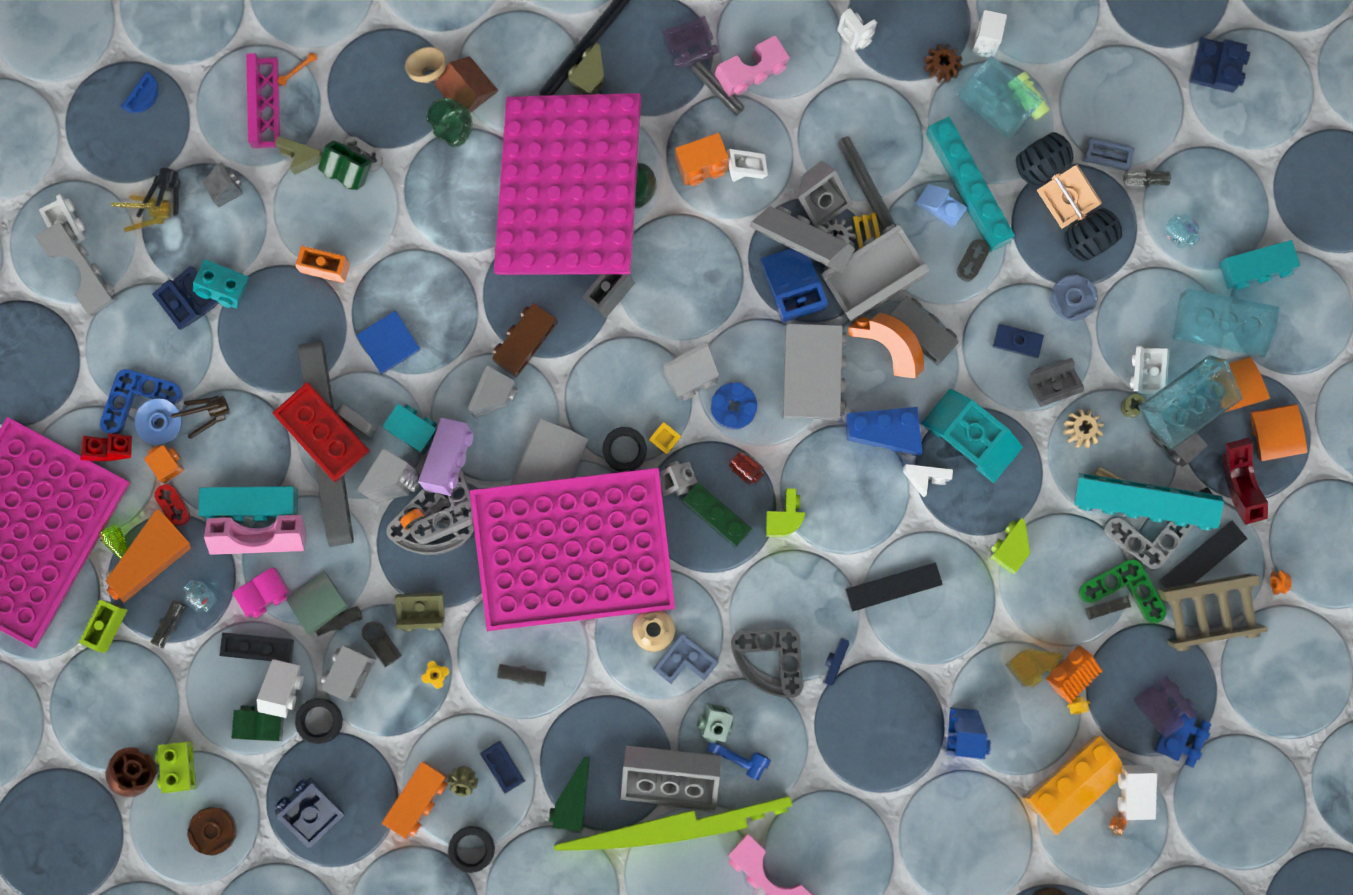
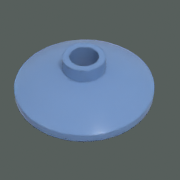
[134,399,182,445]

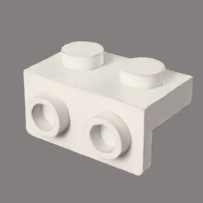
[39,194,86,243]
[1130,346,1170,396]

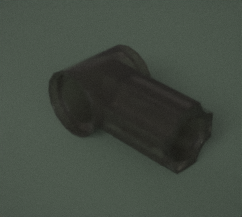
[362,622,402,668]

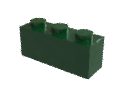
[682,483,752,548]

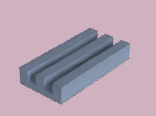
[1083,138,1134,172]

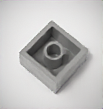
[321,646,376,702]

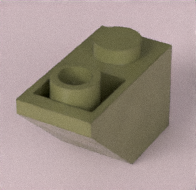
[568,43,605,95]

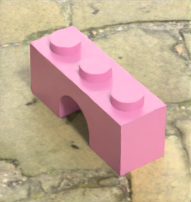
[714,35,790,97]

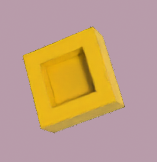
[649,422,682,455]

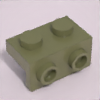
[395,592,445,631]

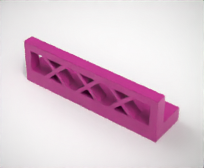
[246,53,280,149]

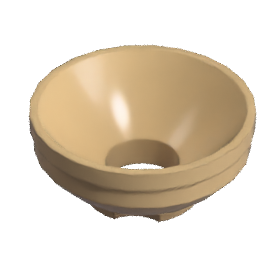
[405,47,446,83]
[632,611,675,652]

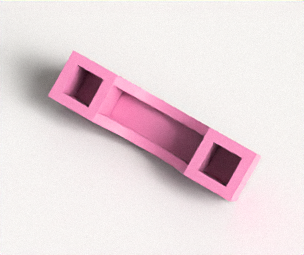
[204,515,306,555]
[728,833,812,895]

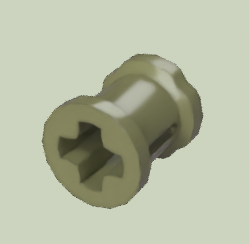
[1121,394,1147,418]

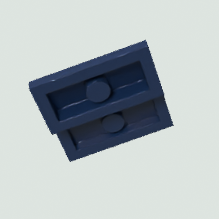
[152,266,219,330]

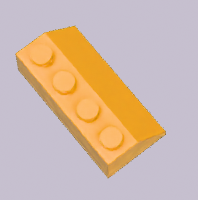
[1024,735,1123,835]

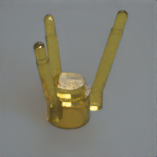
[111,195,170,232]

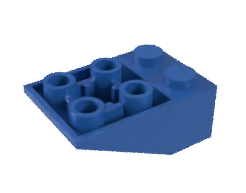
[760,249,828,323]

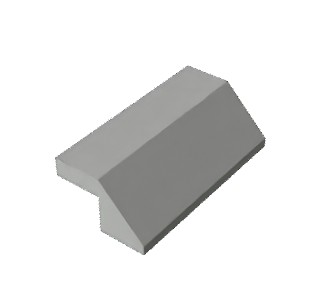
[510,418,588,485]

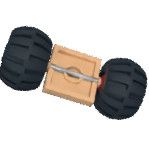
[1016,132,1122,261]

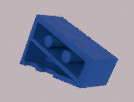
[845,407,923,457]

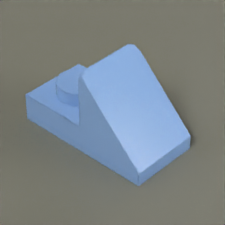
[915,184,968,228]

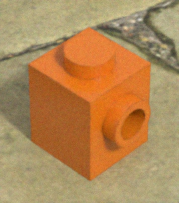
[144,445,184,484]

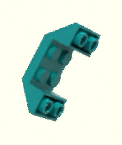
[920,389,1023,484]

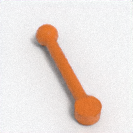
[278,52,317,86]

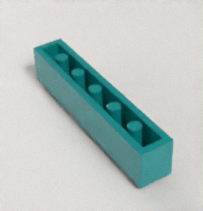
[926,116,1015,253]
[1074,473,1224,531]

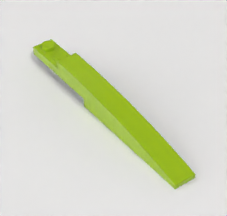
[553,796,792,851]

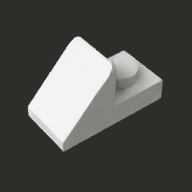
[727,149,768,182]
[903,464,953,497]

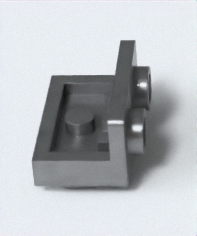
[1029,358,1084,407]

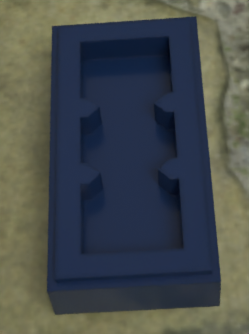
[993,324,1044,359]
[822,638,850,686]
[480,740,526,794]

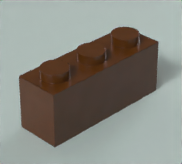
[492,303,557,378]

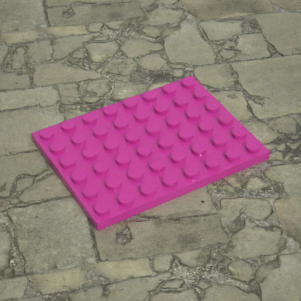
[494,93,642,275]
[0,417,131,649]
[470,468,675,631]

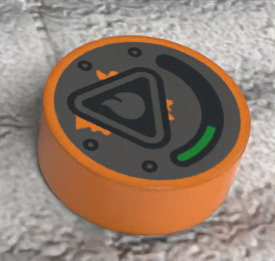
[400,509,425,530]

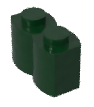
[318,141,372,190]
[231,705,284,741]

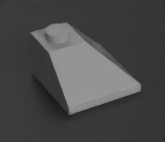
[796,161,852,228]
[468,366,518,418]

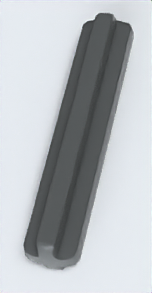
[691,61,744,116]

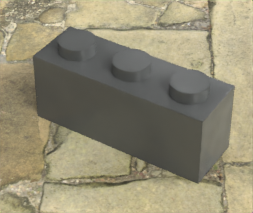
[889,296,959,366]

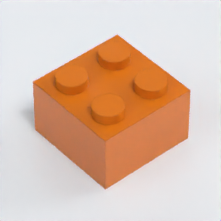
[675,133,729,186]

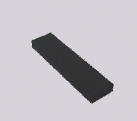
[1159,521,1248,588]
[845,562,943,612]

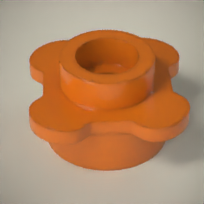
[1270,570,1292,595]

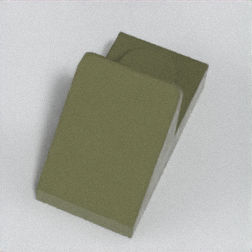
[275,136,323,175]

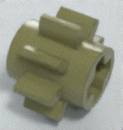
[447,766,478,796]

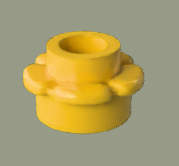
[1067,697,1090,715]

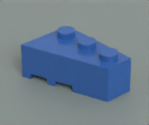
[946,707,991,760]

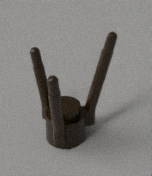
[171,395,230,439]

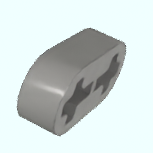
[343,137,383,171]
[336,403,377,438]

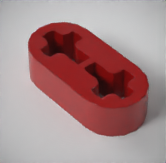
[155,484,190,526]

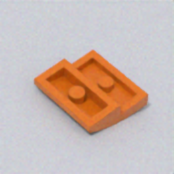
[1206,357,1270,413]
[1250,404,1307,461]

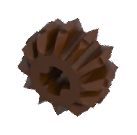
[924,44,963,83]

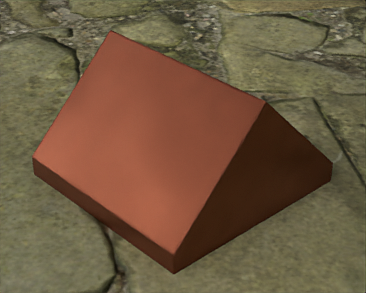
[435,56,498,119]

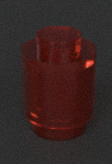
[729,451,764,485]

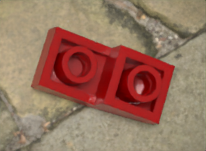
[80,433,132,461]

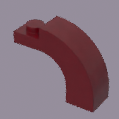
[1222,437,1268,525]

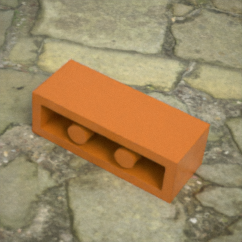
[382,761,448,839]

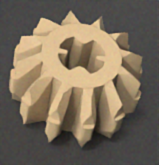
[1063,409,1104,449]

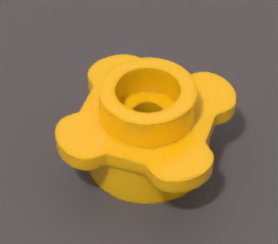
[421,661,449,689]

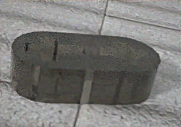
[957,239,989,282]
[1085,595,1131,620]

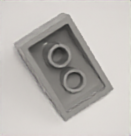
[664,342,719,401]

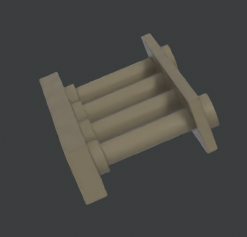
[1158,573,1268,651]

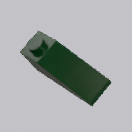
[549,757,590,831]

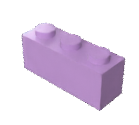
[418,418,473,496]

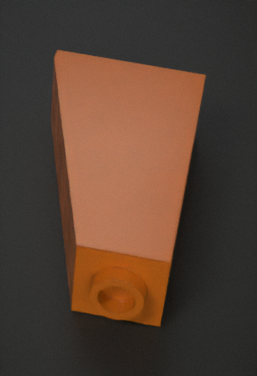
[106,509,191,603]

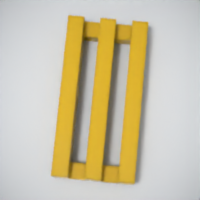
[852,213,880,249]

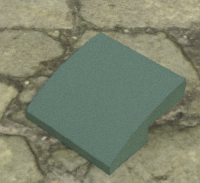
[287,571,349,635]

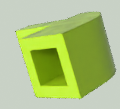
[766,488,805,537]

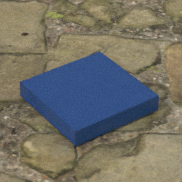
[356,311,421,374]

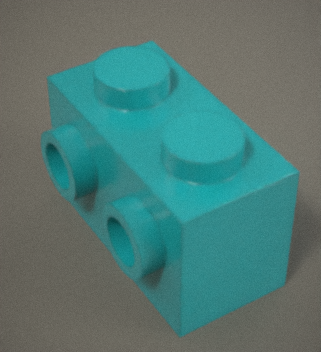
[193,259,248,309]

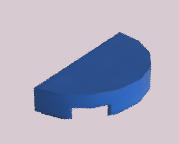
[121,71,158,113]

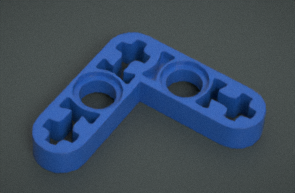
[100,369,183,434]

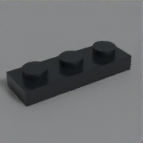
[219,632,295,663]

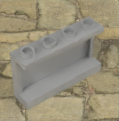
[821,224,930,324]
[783,324,847,421]

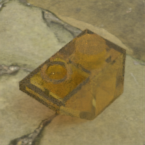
[1005,649,1064,688]

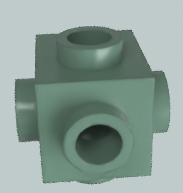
[697,703,733,743]

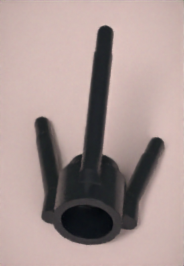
[136,168,181,218]

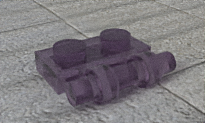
[663,16,719,69]
[1134,676,1198,738]

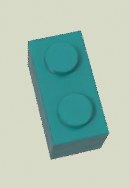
[382,404,437,455]

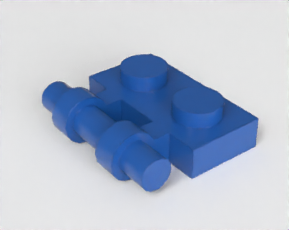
[1154,707,1212,768]

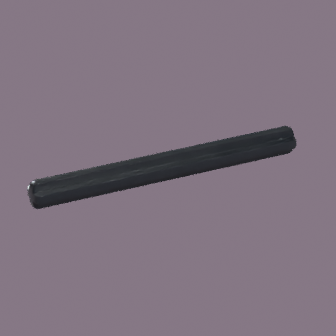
[539,0,630,96]

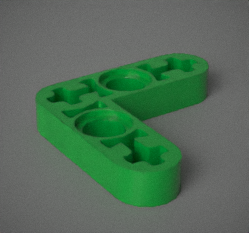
[1078,559,1167,623]

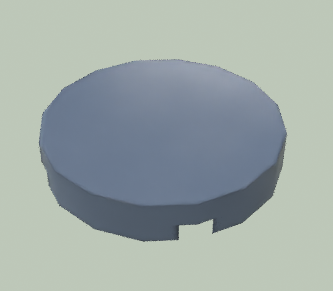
[1050,274,1098,321]

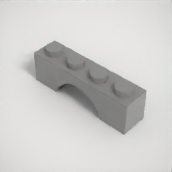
[35,221,116,316]

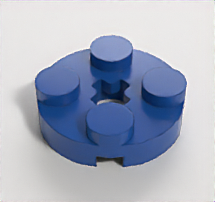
[711,382,757,430]

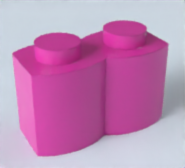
[232,567,290,619]

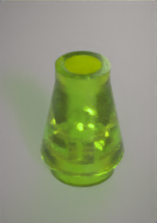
[99,524,128,560]

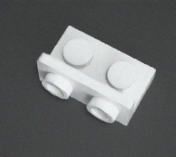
[837,8,877,51]

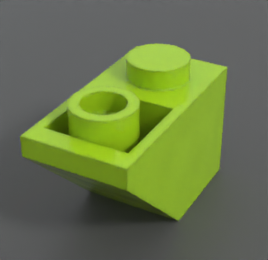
[990,518,1030,574]

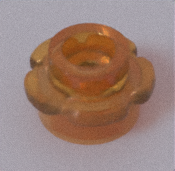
[1109,813,1127,837]

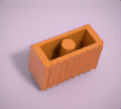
[296,245,350,283]
[1045,645,1102,703]

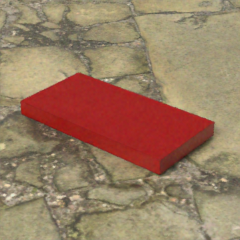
[272,382,370,483]

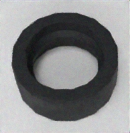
[602,427,647,472]
[295,698,343,744]
[448,826,495,873]

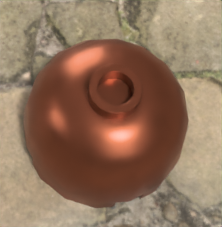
[105,747,157,797]

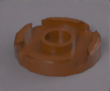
[187,807,237,856]

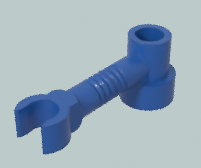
[707,742,771,781]

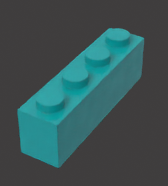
[198,486,298,522]

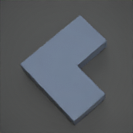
[653,632,719,684]

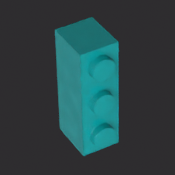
[1219,240,1301,291]

